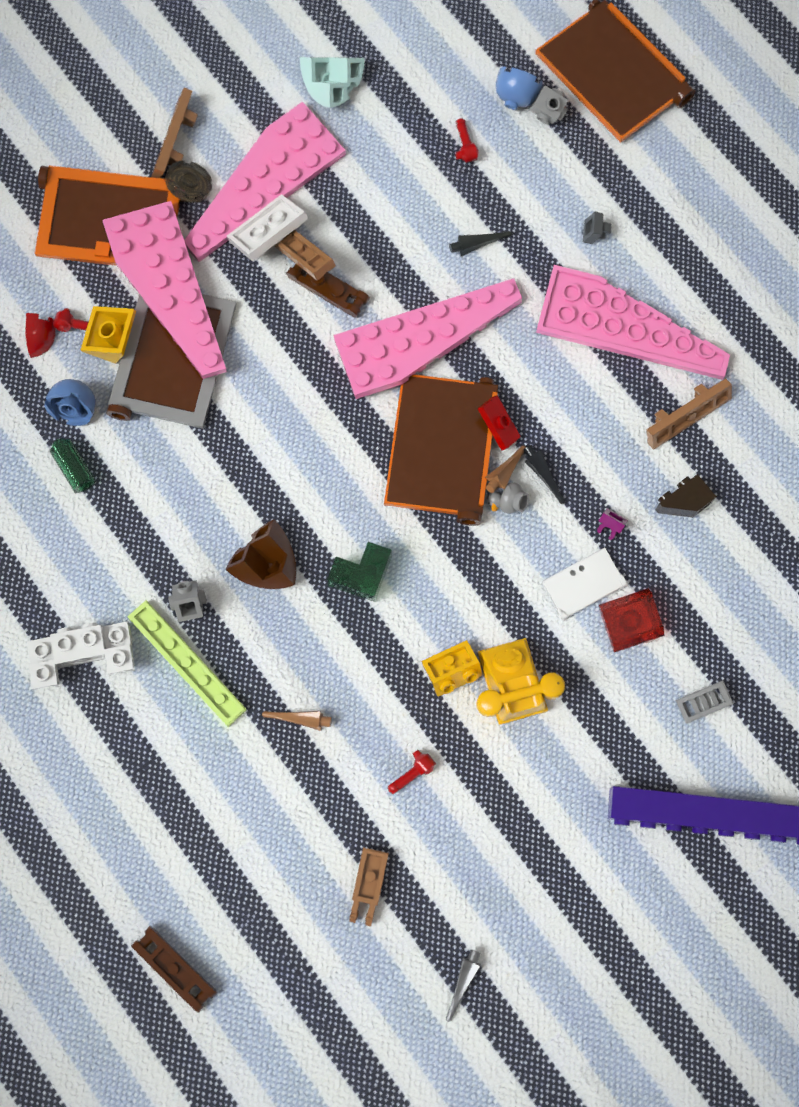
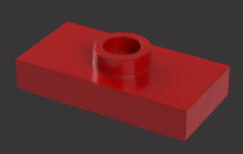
[478,395,521,450]

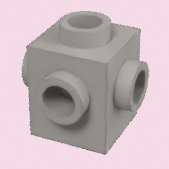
[529,85,568,124]
[168,580,207,622]

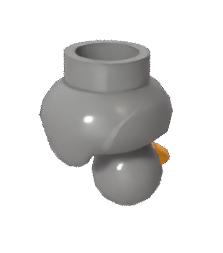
[487,483,529,514]

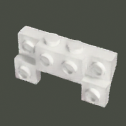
[27,622,135,691]

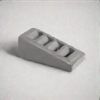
[676,681,734,724]

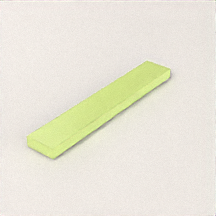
[127,600,247,727]

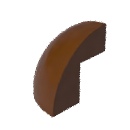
[225,519,296,589]

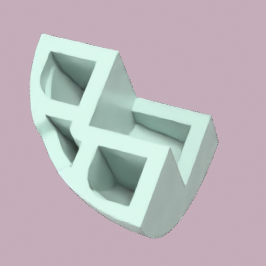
[300,57,365,108]

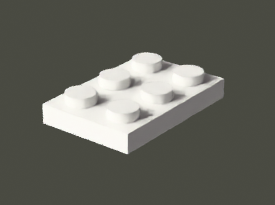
[227,194,308,261]

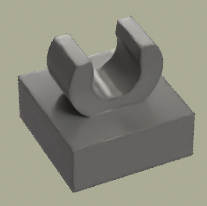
[583,211,612,244]

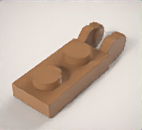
[349,848,389,926]

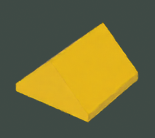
[81,306,136,364]

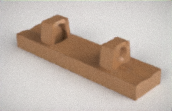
[151,87,198,179]
[274,230,336,280]
[646,378,732,450]

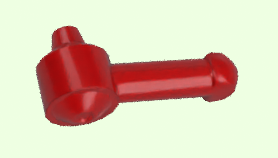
[455,118,479,163]
[53,308,89,332]
[388,750,436,795]

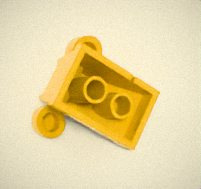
[476,638,565,725]

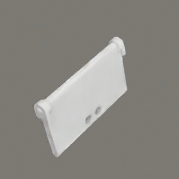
[542,547,628,621]

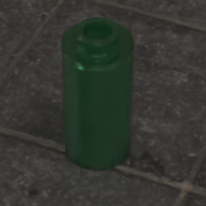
[50,438,96,493]

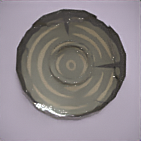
[165,161,212,203]

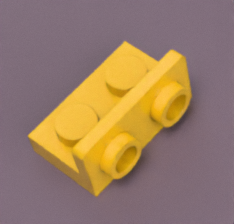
[421,640,483,696]

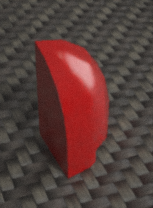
[25,313,56,358]

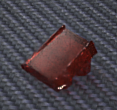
[598,588,665,652]

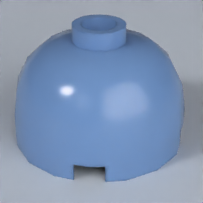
[496,67,543,110]
[44,379,96,426]

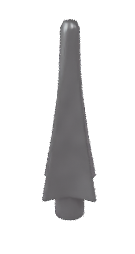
[446,949,481,1021]

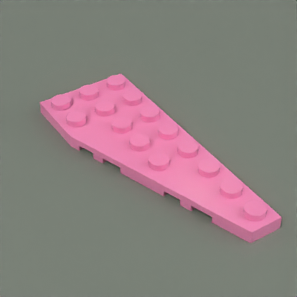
[184,101,346,262]
[102,201,227,379]
[536,265,730,380]
[333,278,522,399]

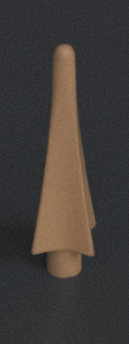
[485,445,526,493]
[262,711,332,731]

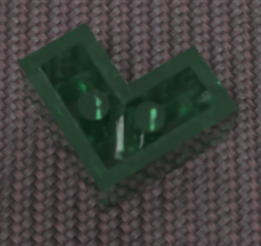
[327,542,392,602]

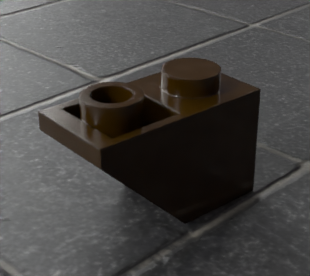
[655,474,717,518]

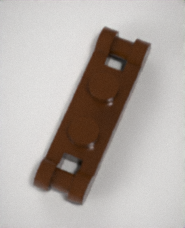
[286,264,370,318]
[131,926,218,1013]

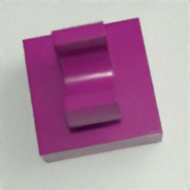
[597,508,628,540]

